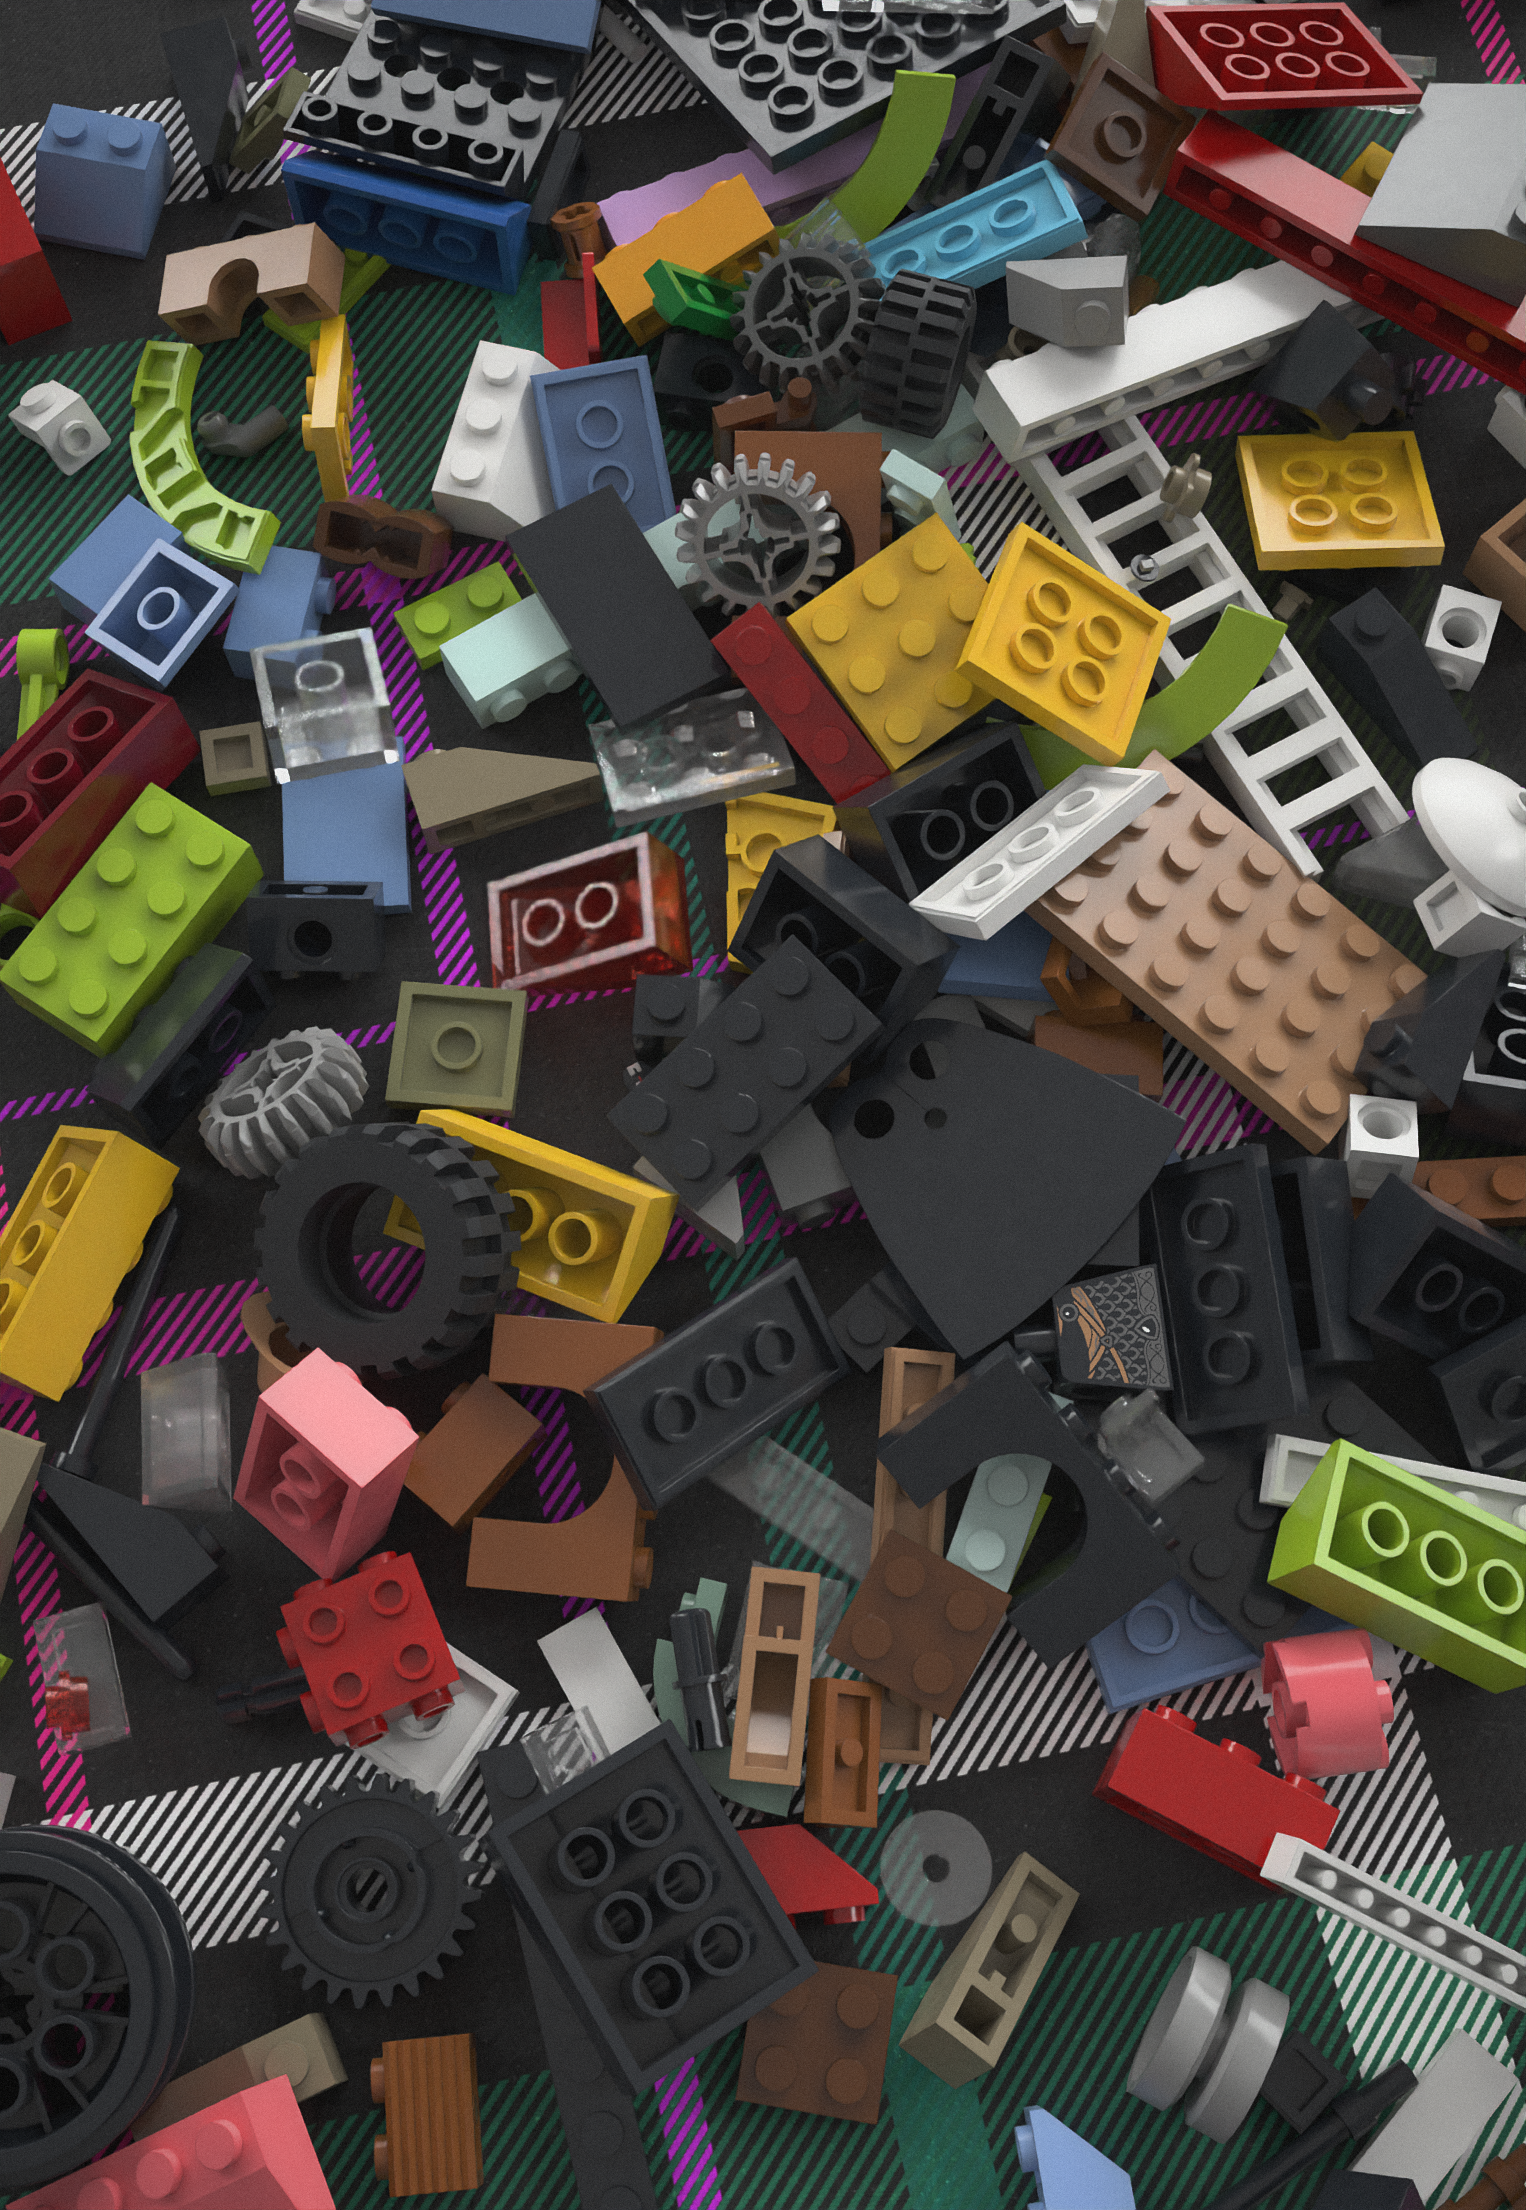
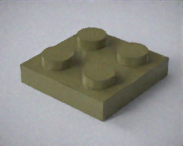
[385,981,529,1118]

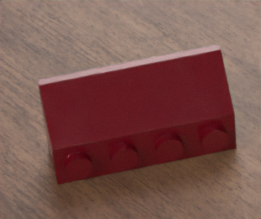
[0,668,201,919]

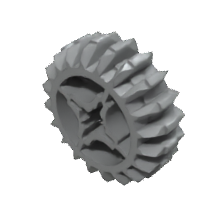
[675,452,841,619]
[198,1026,369,1179]

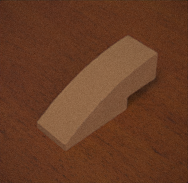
[729,1566,821,1787]

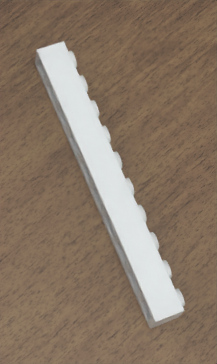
[1260,1832,1526,2013]

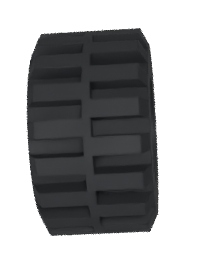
[859,269,977,439]

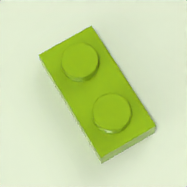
[393,561,522,670]

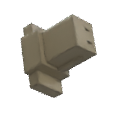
[1271,580,1314,624]

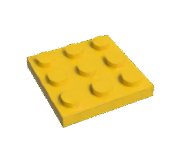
[1235,431,1445,571]
[784,512,998,773]
[955,521,1172,767]

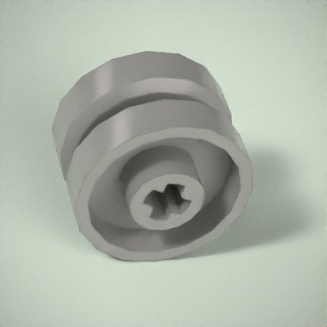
[1126,1946,1289,2144]

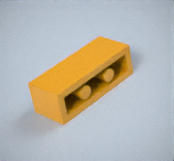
[592,172,780,347]

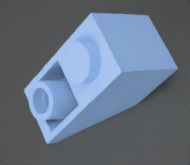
[1014,2105,1136,2210]

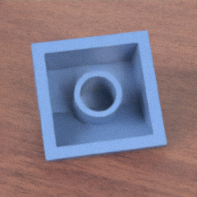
[34,103,177,260]
[84,537,240,693]

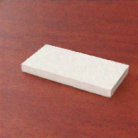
[908,764,1170,941]

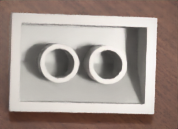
[431,340,560,542]

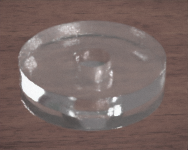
[880,1810,992,1927]

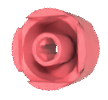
[1261,1627,1394,1780]

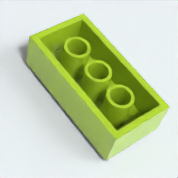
[0,782,264,1059]

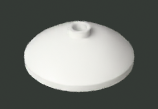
[1412,758,1526,917]

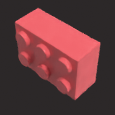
[233,1348,419,1583]

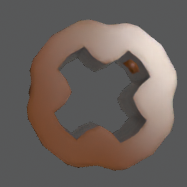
[550,202,611,278]

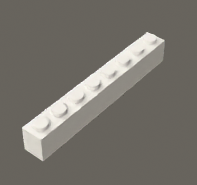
[972,260,1385,464]

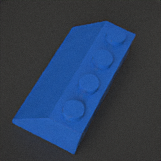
[281,150,533,296]

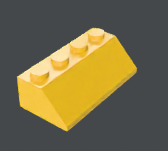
[383,1109,680,1324]
[0,1125,180,1402]

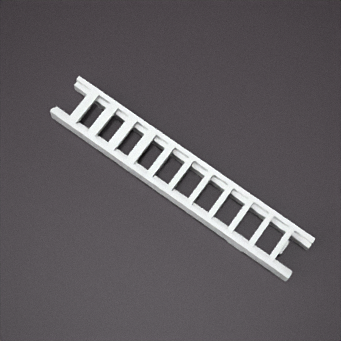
[961,352,1411,883]

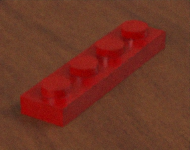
[710,601,892,804]

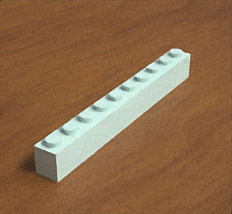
[439,383,984,729]

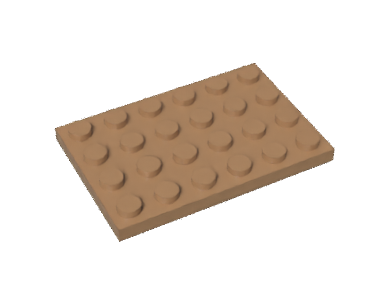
[1024,749,1428,1156]

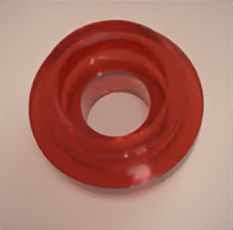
[45,1670,90,1741]

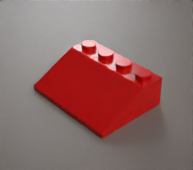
[1145,2,1424,111]

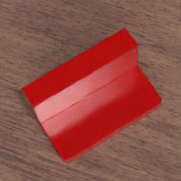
[540,252,603,370]

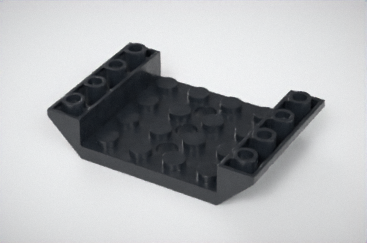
[283,0,606,201]

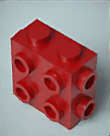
[276,1551,465,1749]

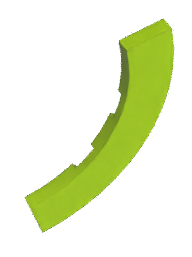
[737,70,956,289]
[130,340,281,575]
[985,603,1288,790]

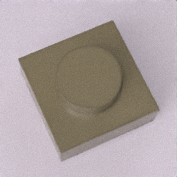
[199,721,271,796]

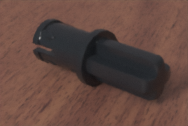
[670,1608,733,1753]

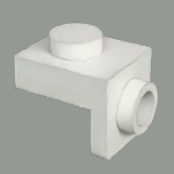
[8,380,111,475]

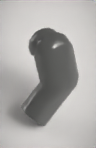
[197,405,289,458]

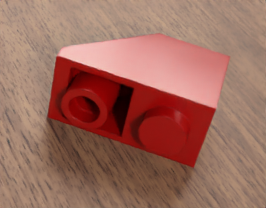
[737,1824,879,1929]

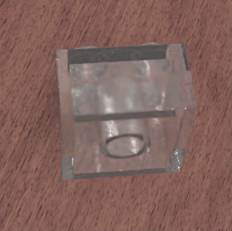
[249,627,400,784]

